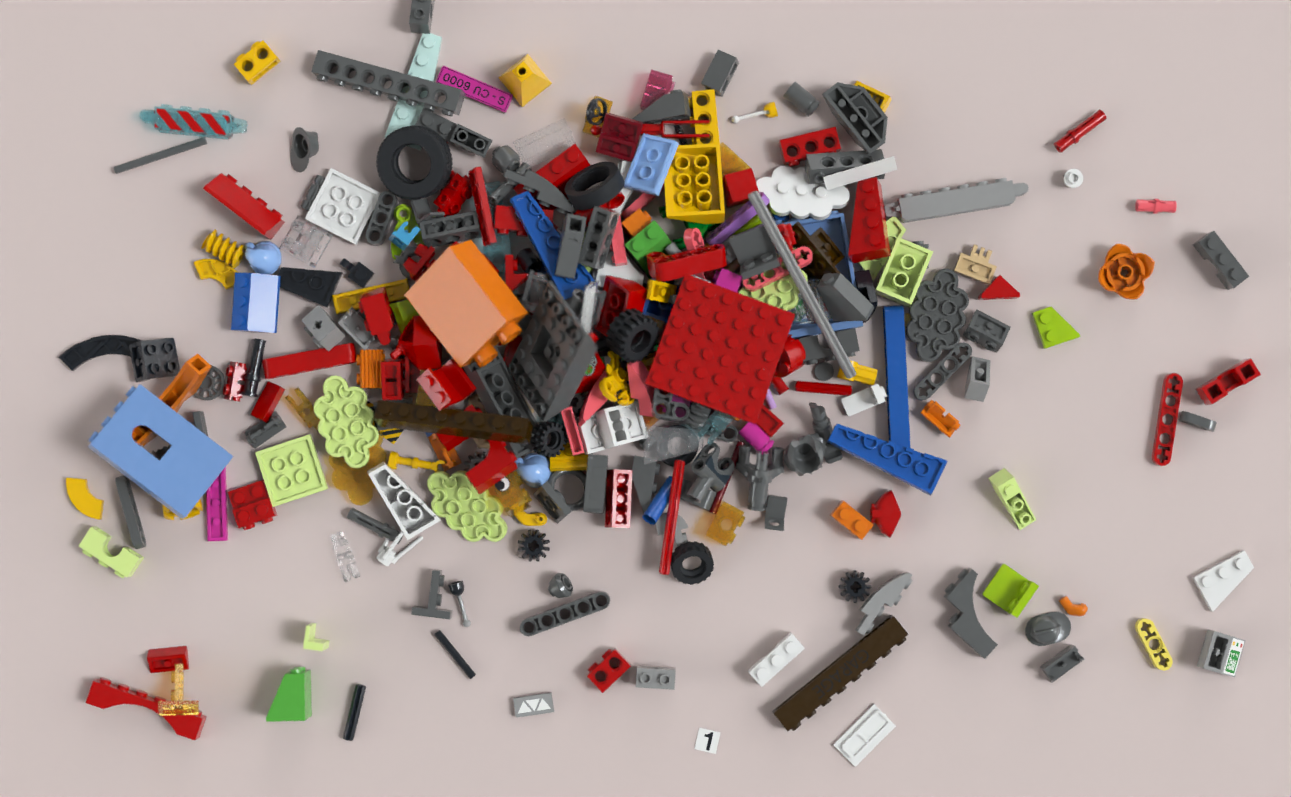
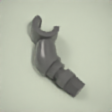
[809,402,843,464]

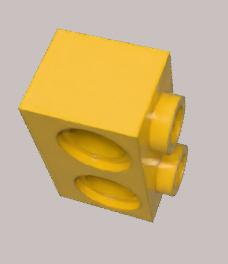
[234,40,281,85]

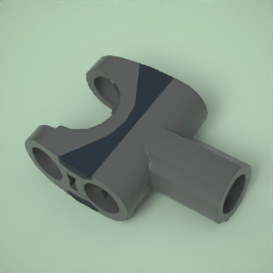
[686,442,735,503]

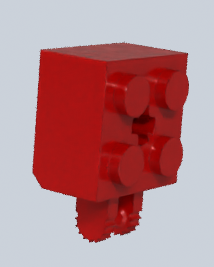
[358,286,395,346]

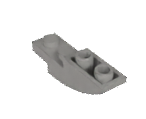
[856,572,912,635]

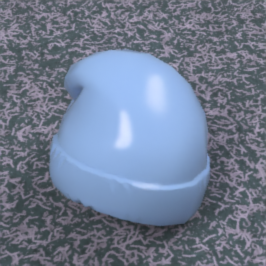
[244,241,282,275]
[515,452,552,488]

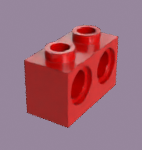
[381,358,404,400]
[587,648,631,693]

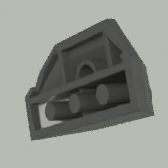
[822,82,888,155]

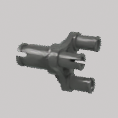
[736,445,784,511]

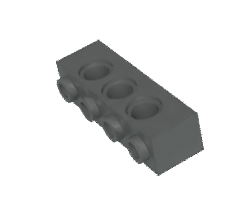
[805,149,885,184]

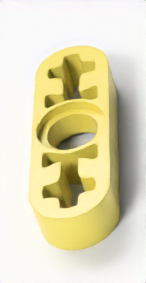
[1135,618,1173,671]

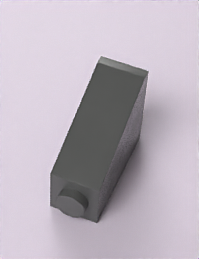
[817,273,874,322]

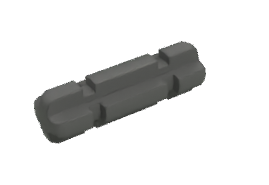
[301,175,325,211]

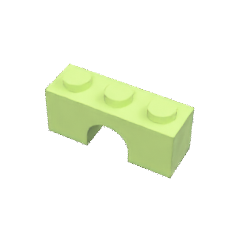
[79,526,144,578]

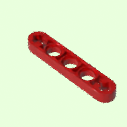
[1152,373,1183,466]

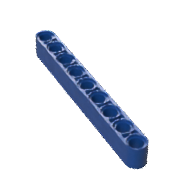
[883,305,911,448]

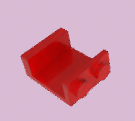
[416,358,477,411]

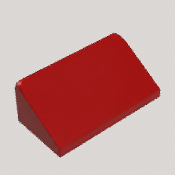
[250,381,285,423]
[147,646,189,673]

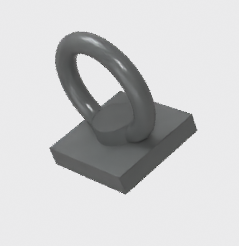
[533,470,586,524]

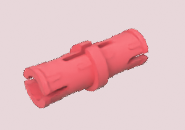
[1135,198,1177,214]

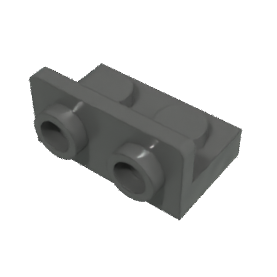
[963,310,1011,352]

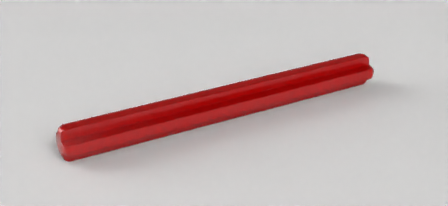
[659,460,685,575]

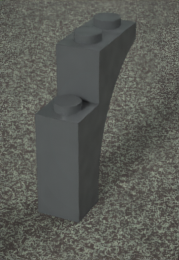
[944,568,998,659]

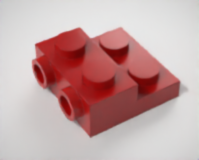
[228,479,277,531]

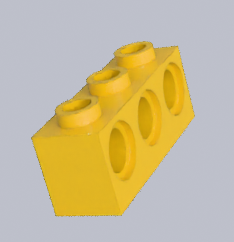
[688,89,720,145]

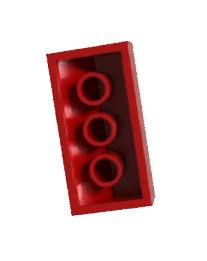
[513,144,590,210]
[203,173,285,240]

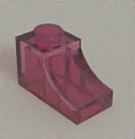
[640,69,676,110]

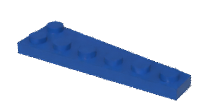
[510,191,597,301]
[827,424,948,495]

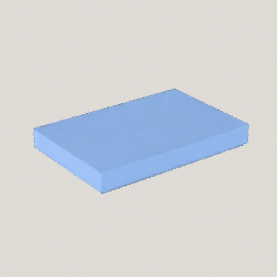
[624,133,679,196]

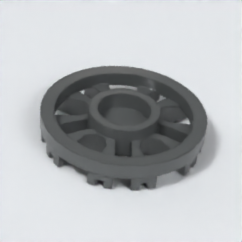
[194,365,226,400]

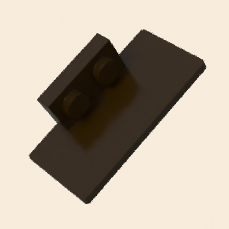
[791,222,845,295]

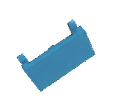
[389,222,420,251]

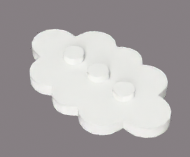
[756,166,850,220]

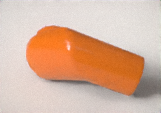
[1059,596,1088,617]

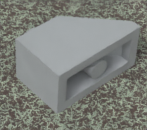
[965,356,991,402]

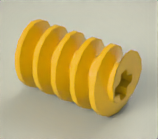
[201,229,245,268]

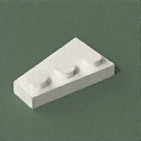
[1192,550,1254,612]

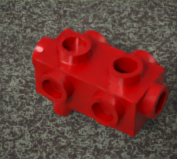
[433,171,473,217]

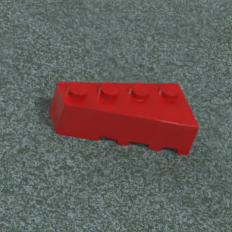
[848,177,891,263]

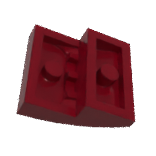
[596,112,644,162]

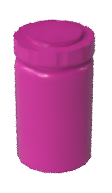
[738,422,774,455]

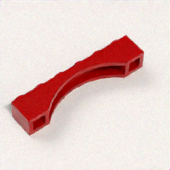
[85,677,207,740]

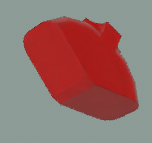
[870,490,901,538]

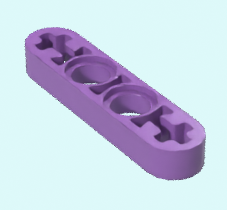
[705,192,770,245]

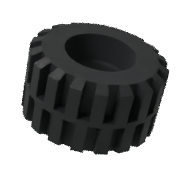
[606,309,659,363]

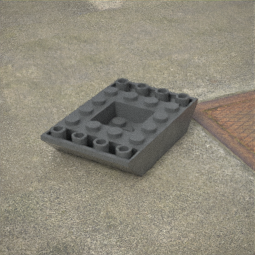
[508,281,598,422]

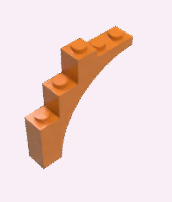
[132,353,212,446]

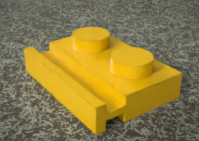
[550,442,588,471]

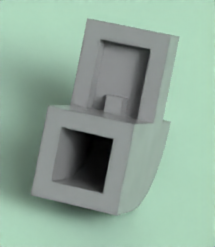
[656,513,688,547]

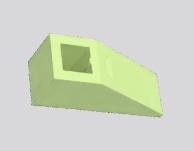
[988,468,1036,530]

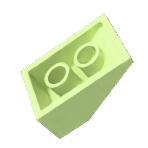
[875,237,933,307]

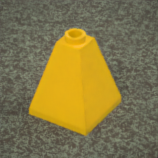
[498,54,552,107]

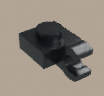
[340,258,375,288]

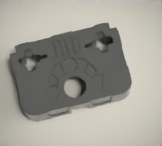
[583,454,608,514]

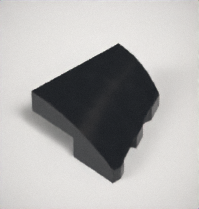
[854,270,878,323]

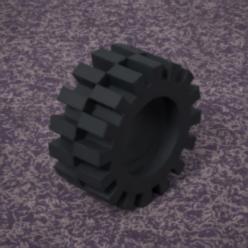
[530,421,567,457]

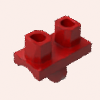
[403,243,436,281]

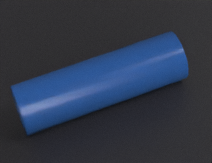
[642,476,672,525]

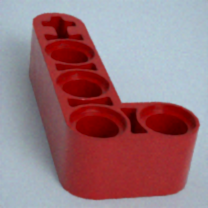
[646,244,727,282]

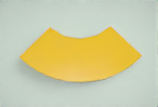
[193,259,239,290]
[66,477,104,520]

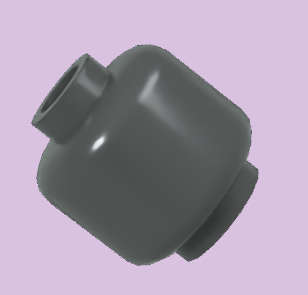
[492,145,520,173]

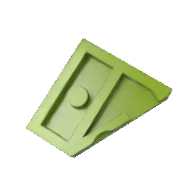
[1032,306,1080,349]

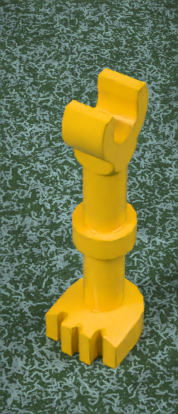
[388,451,446,472]

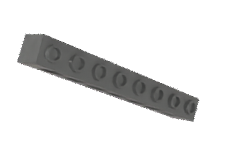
[311,50,466,117]

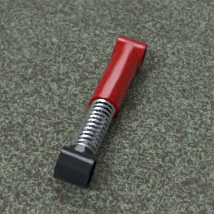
[516,191,625,275]

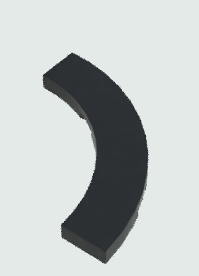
[59,335,142,371]

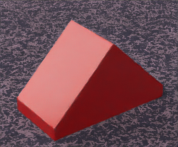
[978,275,1020,300]

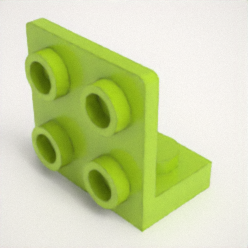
[982,564,1039,618]

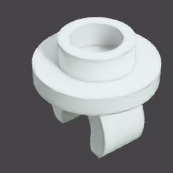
[1064,169,1083,188]

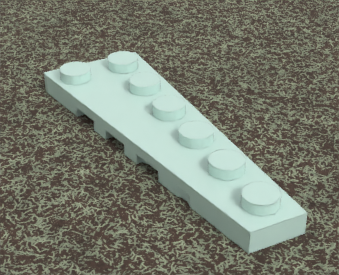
[385,33,442,151]

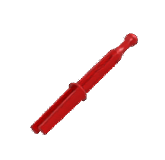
[590,120,710,139]

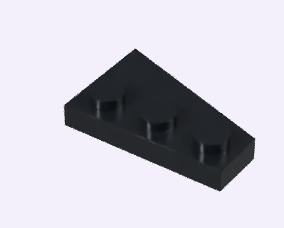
[278,267,343,308]

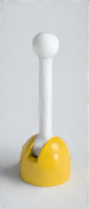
[732,102,778,123]

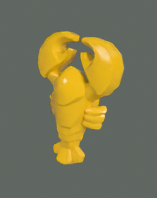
[599,351,635,406]

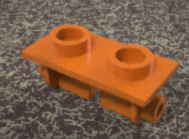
[920,400,961,438]
[428,433,462,471]

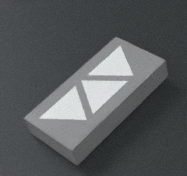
[513,692,554,718]

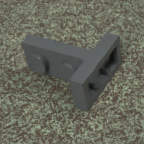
[411,570,453,619]

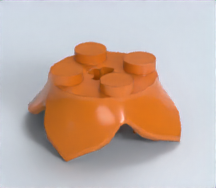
[1098,244,1155,300]

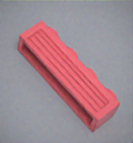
[610,215,627,266]
[561,405,584,456]

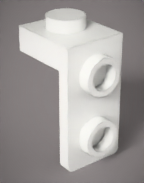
[841,384,887,416]

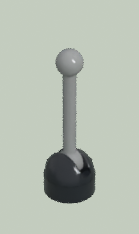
[448,581,471,627]

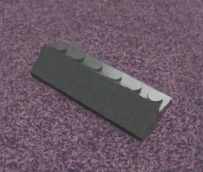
[463,345,547,458]

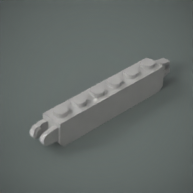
[884,178,1029,223]

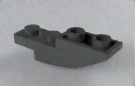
[415,108,493,158]
[502,168,574,215]

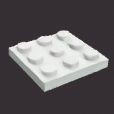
[305,168,381,245]

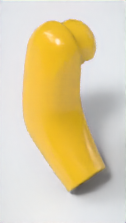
[511,505,547,526]

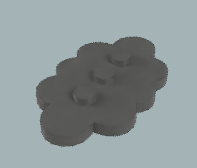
[906,269,969,362]

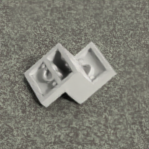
[575,400,648,455]

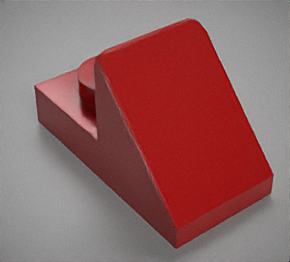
[505,255,530,293]

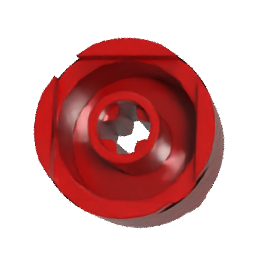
[773,334,806,378]

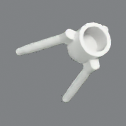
[376,526,423,566]

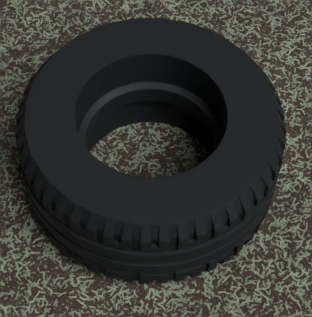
[376,125,453,200]

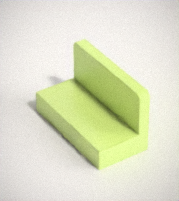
[303,623,330,651]

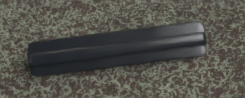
[343,684,366,741]

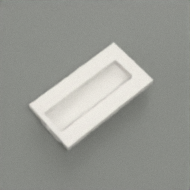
[833,704,896,767]

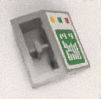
[1197,629,1246,677]

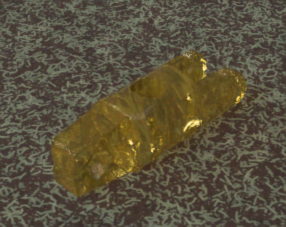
[285,387,321,433]

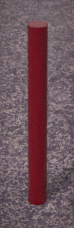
[709,441,745,514]

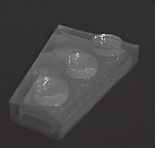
[643,426,704,465]

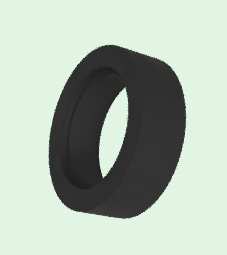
[564,161,624,210]

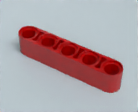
[262,343,356,379]

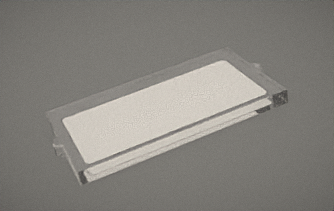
[581,280,599,333]

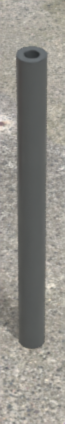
[114,137,207,174]

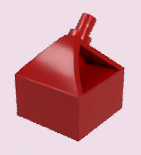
[390,315,442,370]

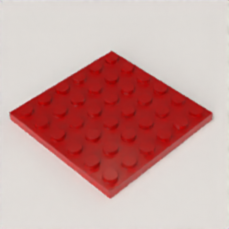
[645,273,795,424]

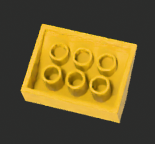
[664,143,725,224]

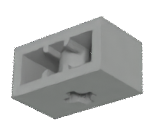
[302,305,346,351]
[636,666,676,690]

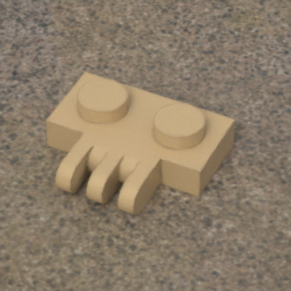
[954,244,997,285]

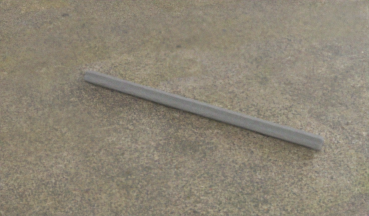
[748,191,856,379]

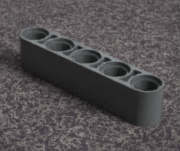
[520,591,610,636]

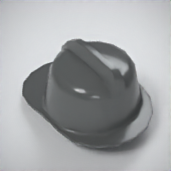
[290,127,319,173]
[1025,612,1071,646]

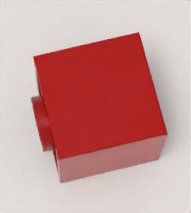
[722,168,759,208]

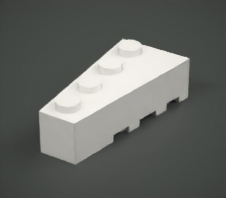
[367,461,441,540]

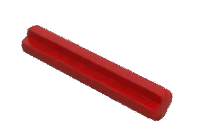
[795,381,852,396]

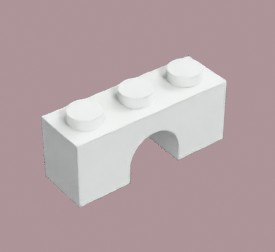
[748,632,805,687]

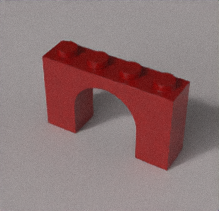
[435,404,518,495]

